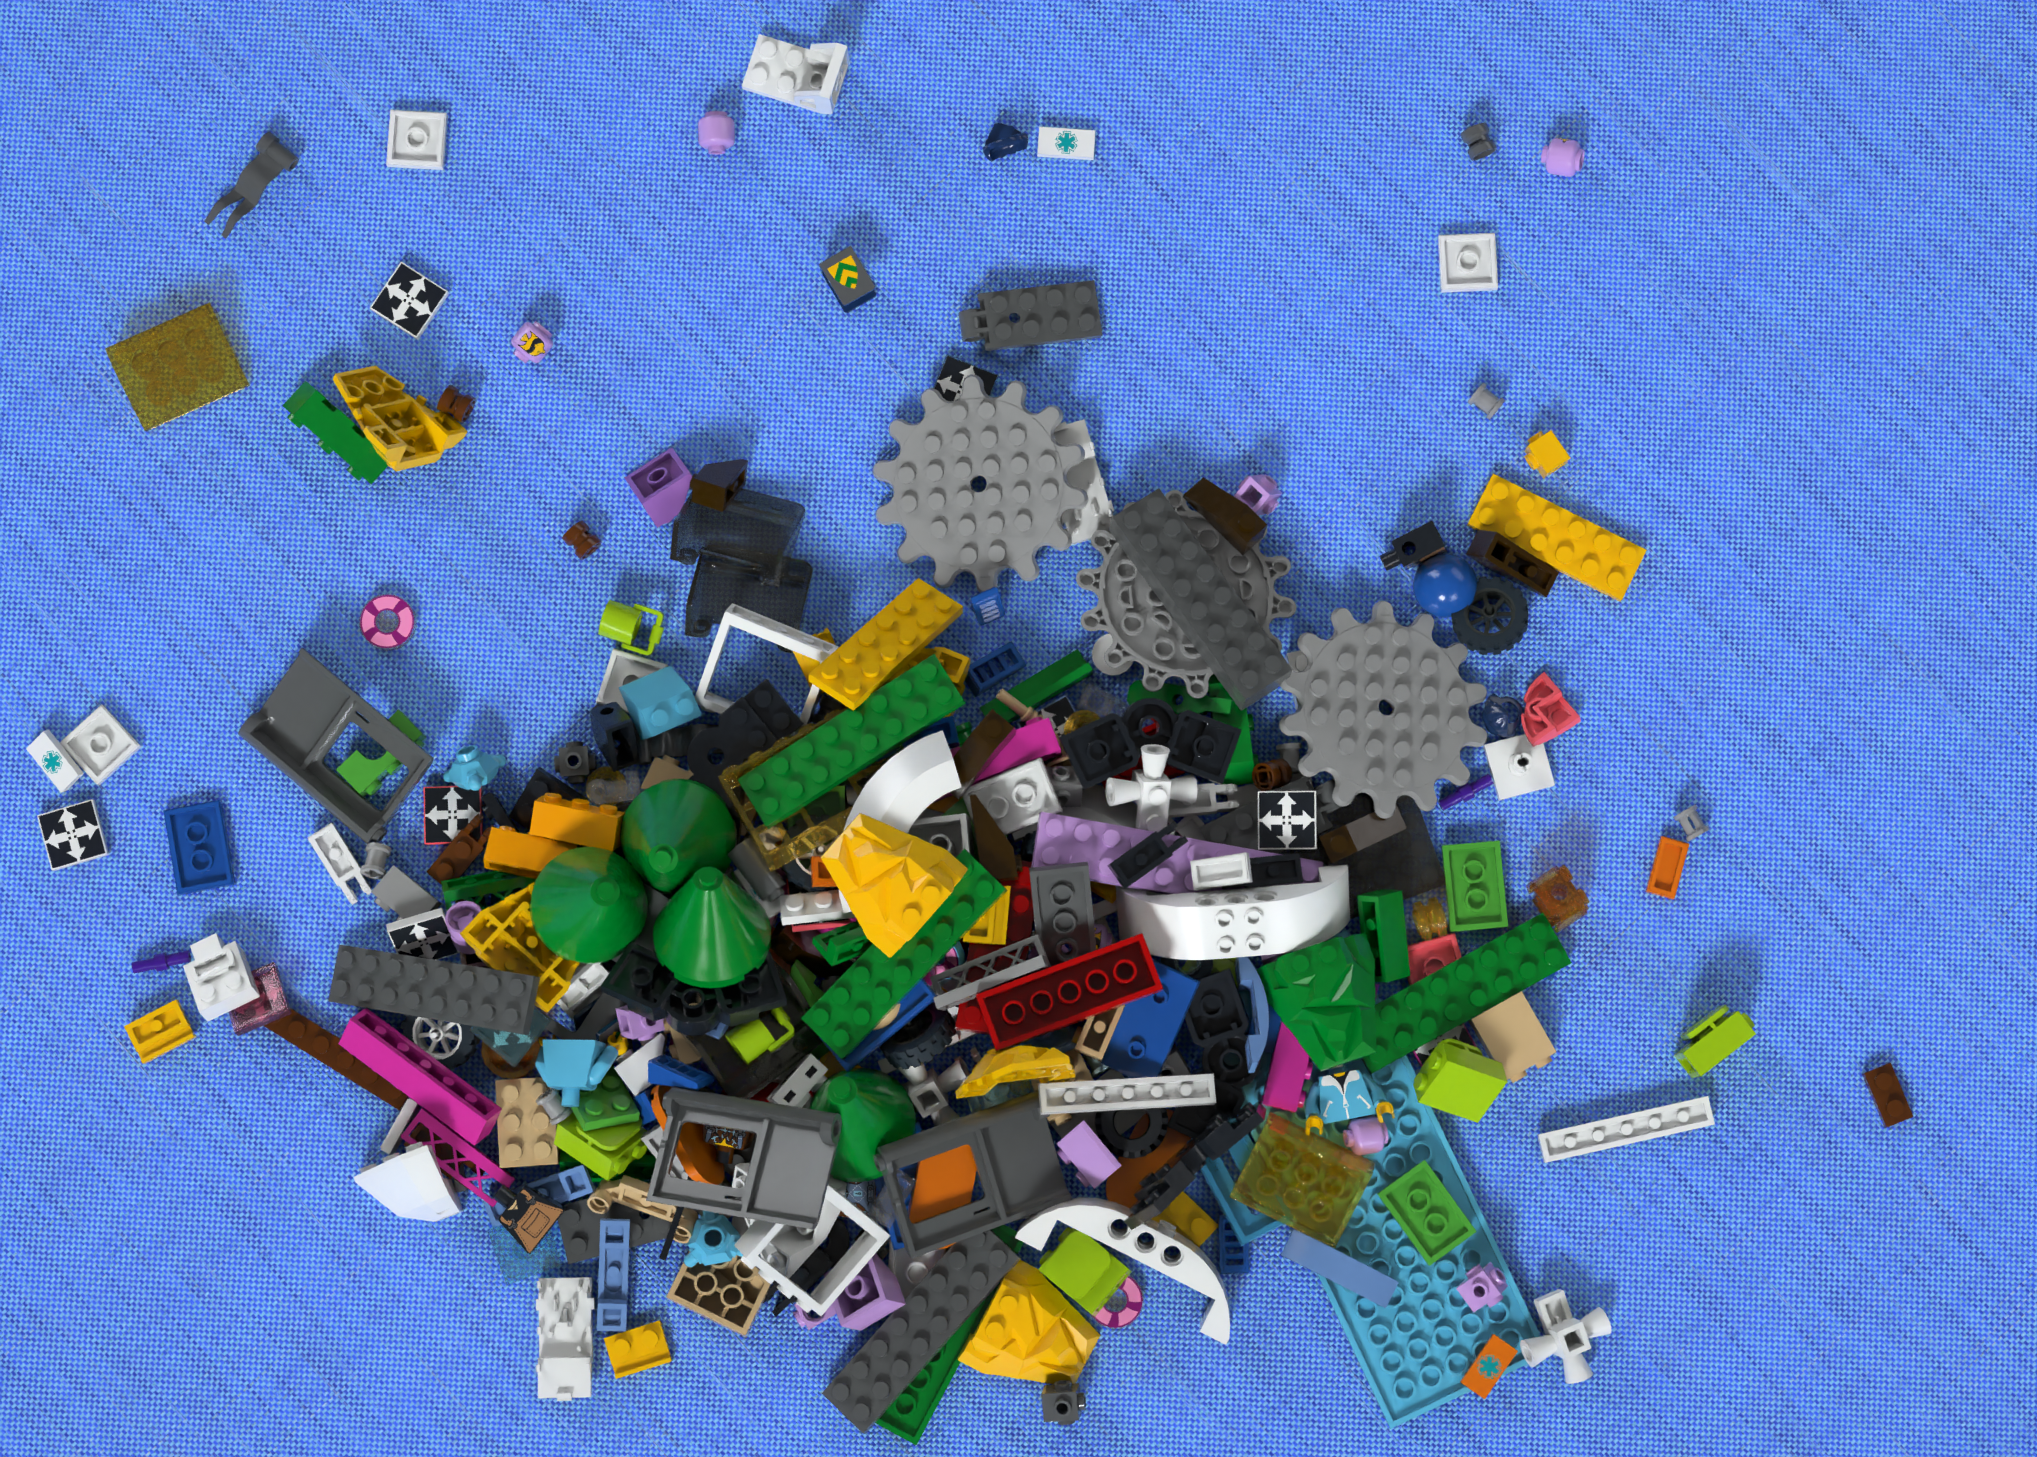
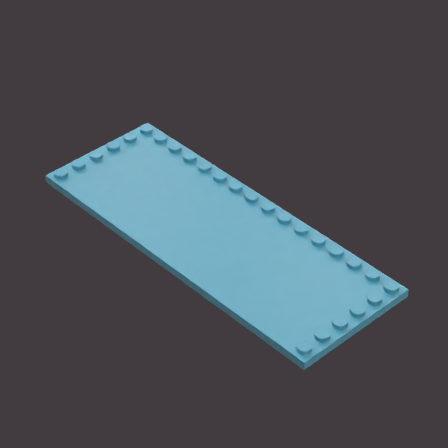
[1223,930,1540,1429]

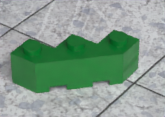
[282,381,388,484]
[1207,674,1259,785]

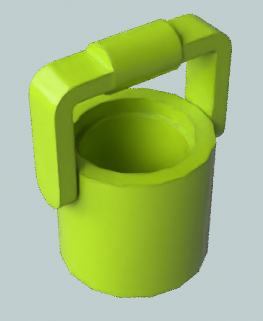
[598,600,664,655]
[725,1007,795,1065]

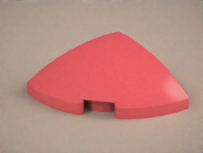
[1521,672,1581,747]

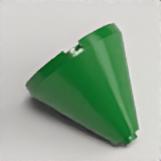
[620,779,737,895]
[530,847,648,964]
[653,867,771,988]
[803,1068,917,1182]

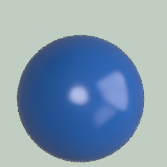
[1413,554,1477,618]

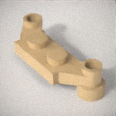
[587,1175,698,1243]

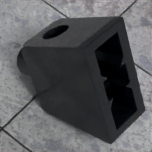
[590,702,640,772]

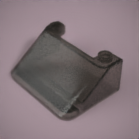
[670,488,805,588]
[685,546,813,653]
[682,960,823,1099]

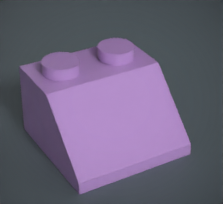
[1056,1120,1122,1189]
[824,1253,906,1331]

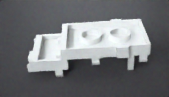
[1054,419,1114,545]
[536,1277,595,1401]

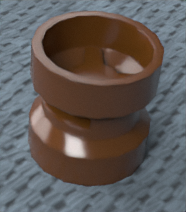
[437,385,476,423]
[562,520,602,560]
[1252,758,1292,791]

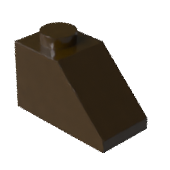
[690,459,748,512]

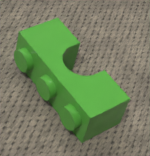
[336,709,426,797]

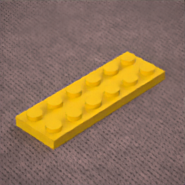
[1467,474,1647,602]
[809,578,963,711]

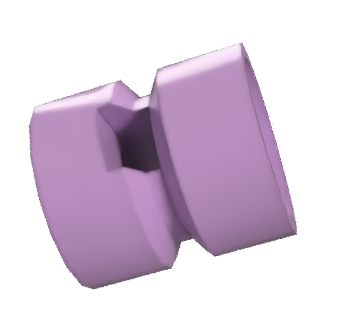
[445,901,482,954]

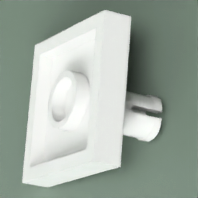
[1483,734,1555,801]

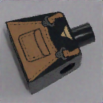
[1380,521,1447,571]
[493,1184,567,1254]

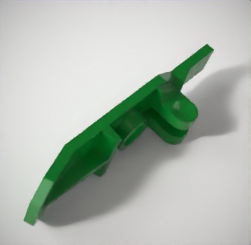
[1127,680,1233,715]

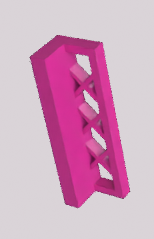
[400,1107,515,1207]

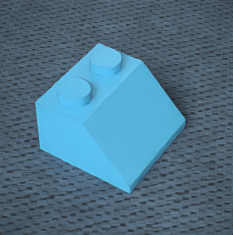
[619,665,702,740]

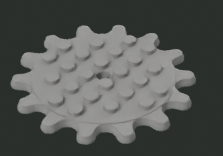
[872,374,1088,593]
[1076,490,1296,698]
[1279,601,1487,819]

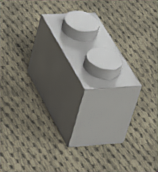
[371,865,442,921]

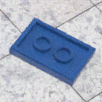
[163,800,236,896]

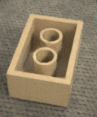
[495,1077,561,1168]

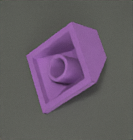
[624,447,692,528]

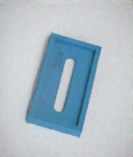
[1186,1134,1294,1247]

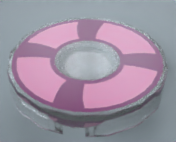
[359,593,417,651]
[1090,1275,1144,1329]

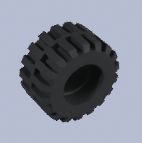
[1095,1108,1168,1159]

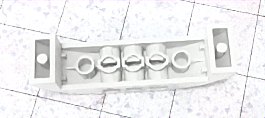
[1116,865,1350,960]
[1015,1197,1230,1345]

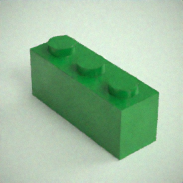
[1357,889,1410,983]

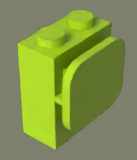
[1674,1004,1756,1078]
[1413,1039,1508,1123]
[554,1112,648,1181]
[1038,1227,1132,1317]

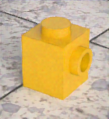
[1524,430,1570,479]

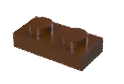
[1862,1063,1913,1128]

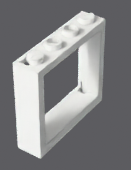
[695,603,838,745]
[734,1183,890,1316]

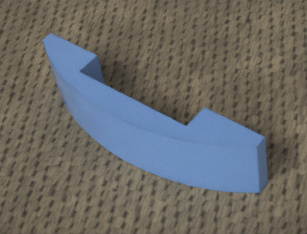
[1234,957,1269,1073]
[483,1164,595,1228]
[597,1218,630,1331]
[1281,1229,1398,1308]

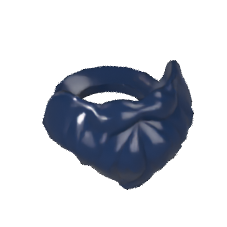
[983,123,1028,161]
[1482,693,1524,738]

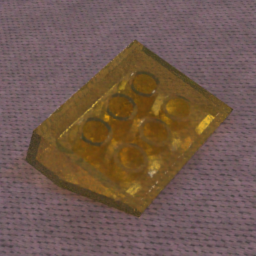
[105,302,250,432]
[1229,1112,1375,1248]

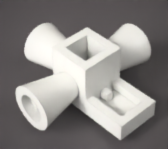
[1106,744,1198,832]
[898,1059,970,1127]
[1520,1289,1612,1384]

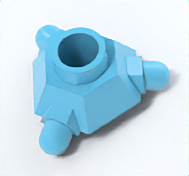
[443,745,506,791]
[684,1211,743,1267]

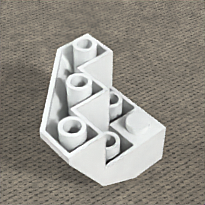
[354,1142,463,1222]
[732,1163,847,1278]

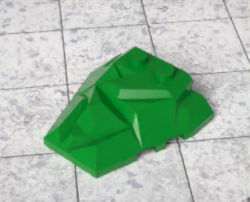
[1256,933,1377,1071]

